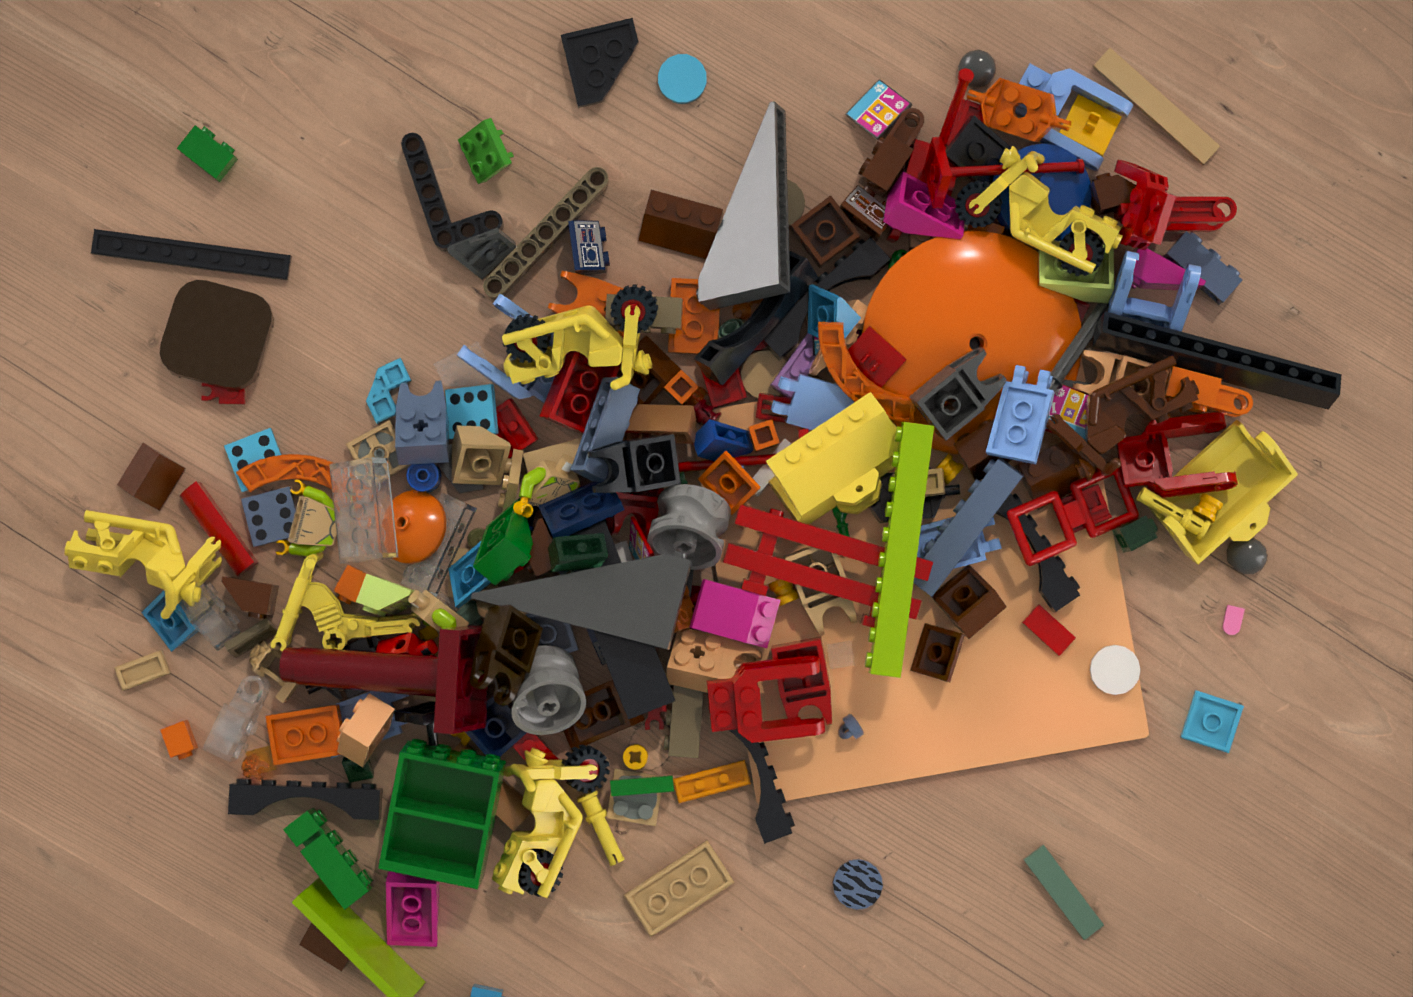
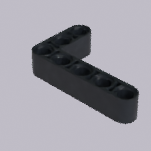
[401,133,504,252]

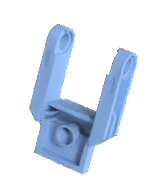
[1015,63,1133,171]
[1108,250,1201,332]
[457,294,555,403]

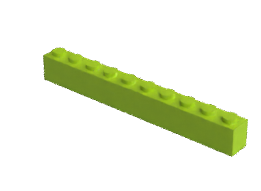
[865,422,934,678]

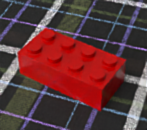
[539,351,622,435]

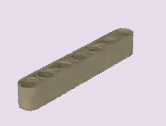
[483,167,609,300]

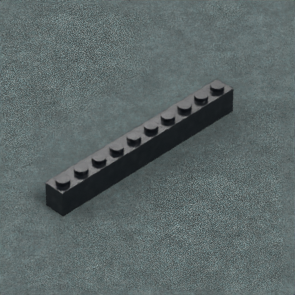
[1093,312,1342,410]

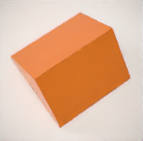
[698,451,761,515]

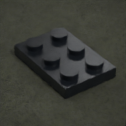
[945,115,1011,185]

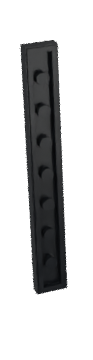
[91,229,292,281]

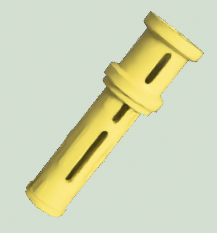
[1136,487,1211,540]
[576,790,625,866]

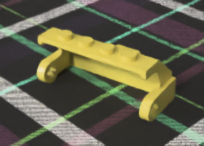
[766,392,899,525]
[1148,420,1298,565]

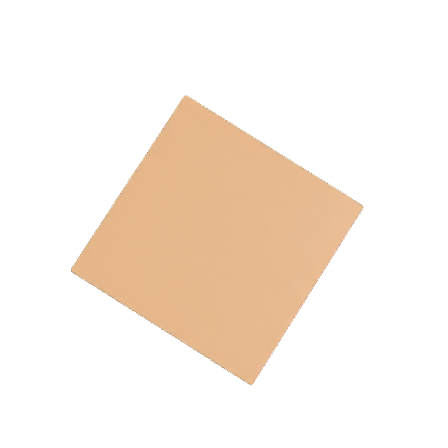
[694,357,1149,804]

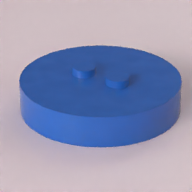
[992,144,1092,241]

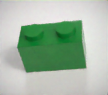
[177,125,238,182]

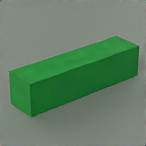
[610,775,674,796]

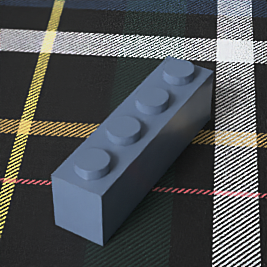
[571,377,640,482]

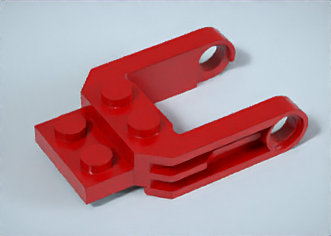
[1114,159,1176,250]
[1114,197,1237,232]
[1116,412,1238,498]
[707,656,825,743]

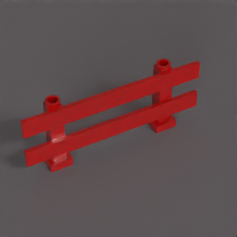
[723,504,933,628]

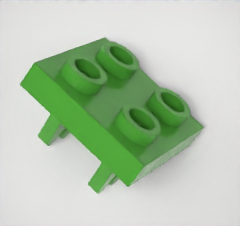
[458,118,514,184]

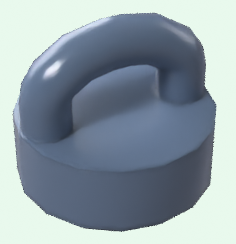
[838,714,864,739]

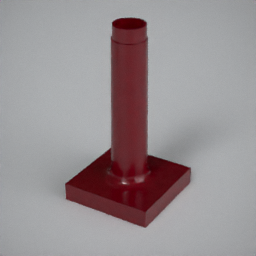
[279,625,488,734]

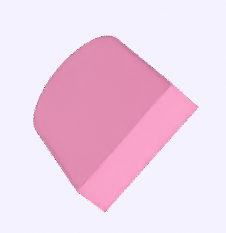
[1222,605,1245,635]

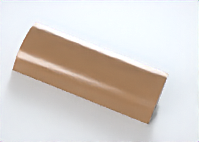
[622,404,696,444]
[453,742,531,832]

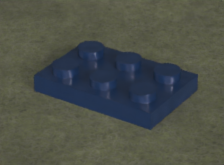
[538,482,624,541]

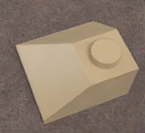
[452,425,511,485]

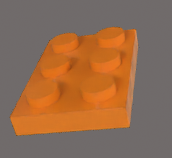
[668,278,720,354]
[265,704,342,765]

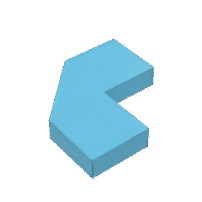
[366,358,412,424]

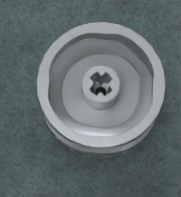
[647,484,731,570]
[505,645,586,735]

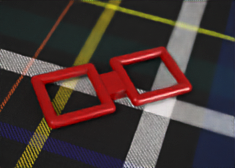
[1007,467,1139,566]

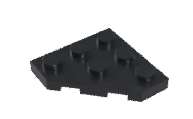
[561,18,639,108]

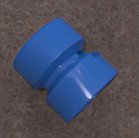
[406,463,442,493]

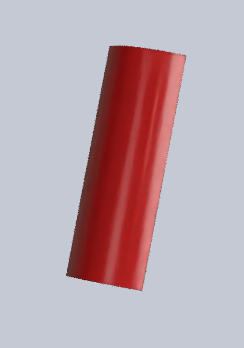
[180,481,259,577]

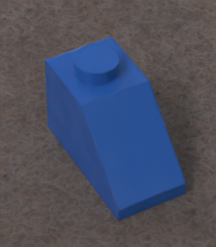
[694,419,754,461]

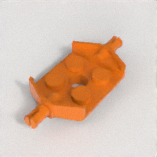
[967,78,1071,143]

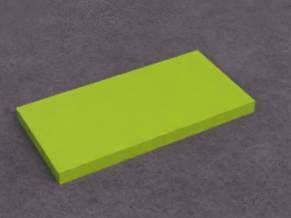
[291,877,426,997]

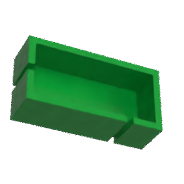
[283,808,374,910]

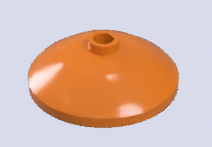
[379,490,446,564]

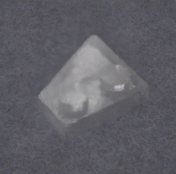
[433,341,497,387]

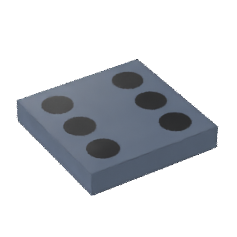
[241,486,296,547]

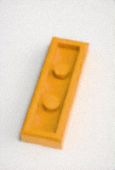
[673,760,751,803]

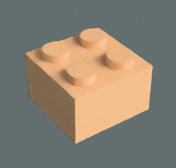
[337,693,395,767]

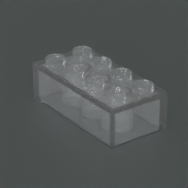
[329,457,398,564]

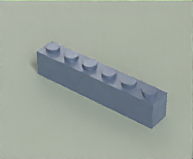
[913,457,1023,597]

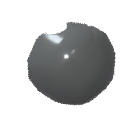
[958,49,996,88]
[1227,538,1268,574]

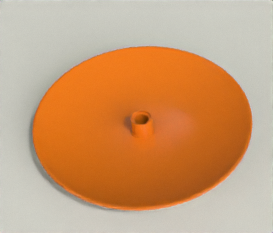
[862,231,1081,455]

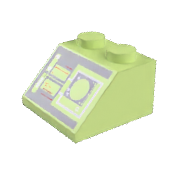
[356,574,414,617]

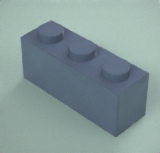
[1163,231,1242,305]

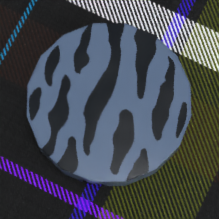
[833,859,883,910]

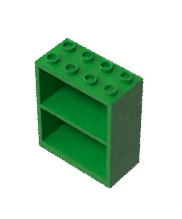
[378,739,506,890]

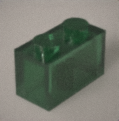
[1113,515,1158,552]
[548,533,608,572]

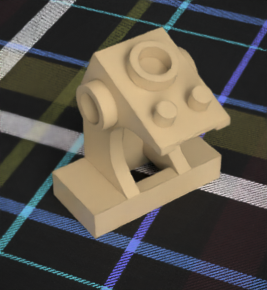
[249,640,299,703]

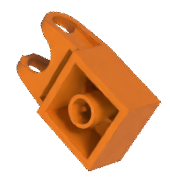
[547,271,624,339]
[1165,366,1253,418]

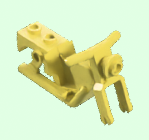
[64,510,222,619]

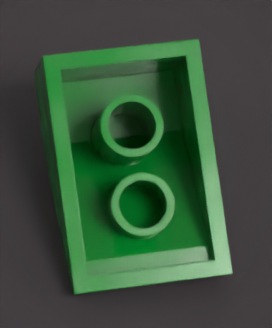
[473,498,533,585]

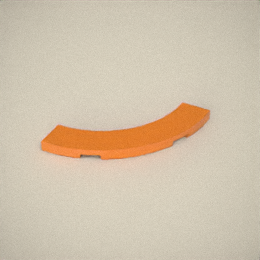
[818,322,916,423]
[236,454,375,511]

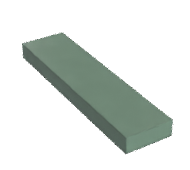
[1023,845,1104,940]

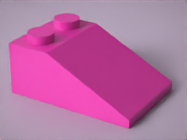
[883,172,965,239]
[1131,248,1206,290]
[690,579,780,648]
[386,871,439,947]

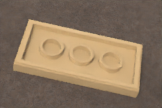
[624,840,735,937]

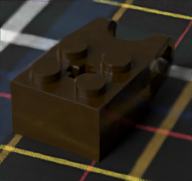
[470,605,543,706]

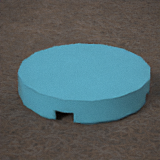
[658,54,707,104]

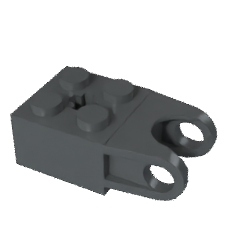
[909,347,1007,440]

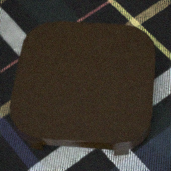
[159,280,274,392]

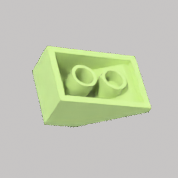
[1039,241,1114,303]

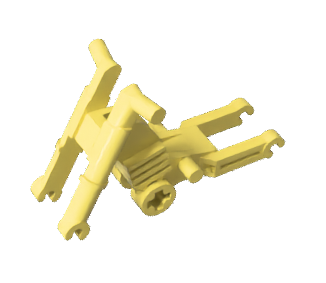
[271,552,423,652]

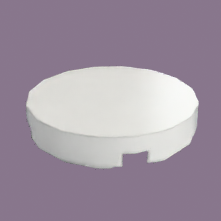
[1089,645,1140,695]

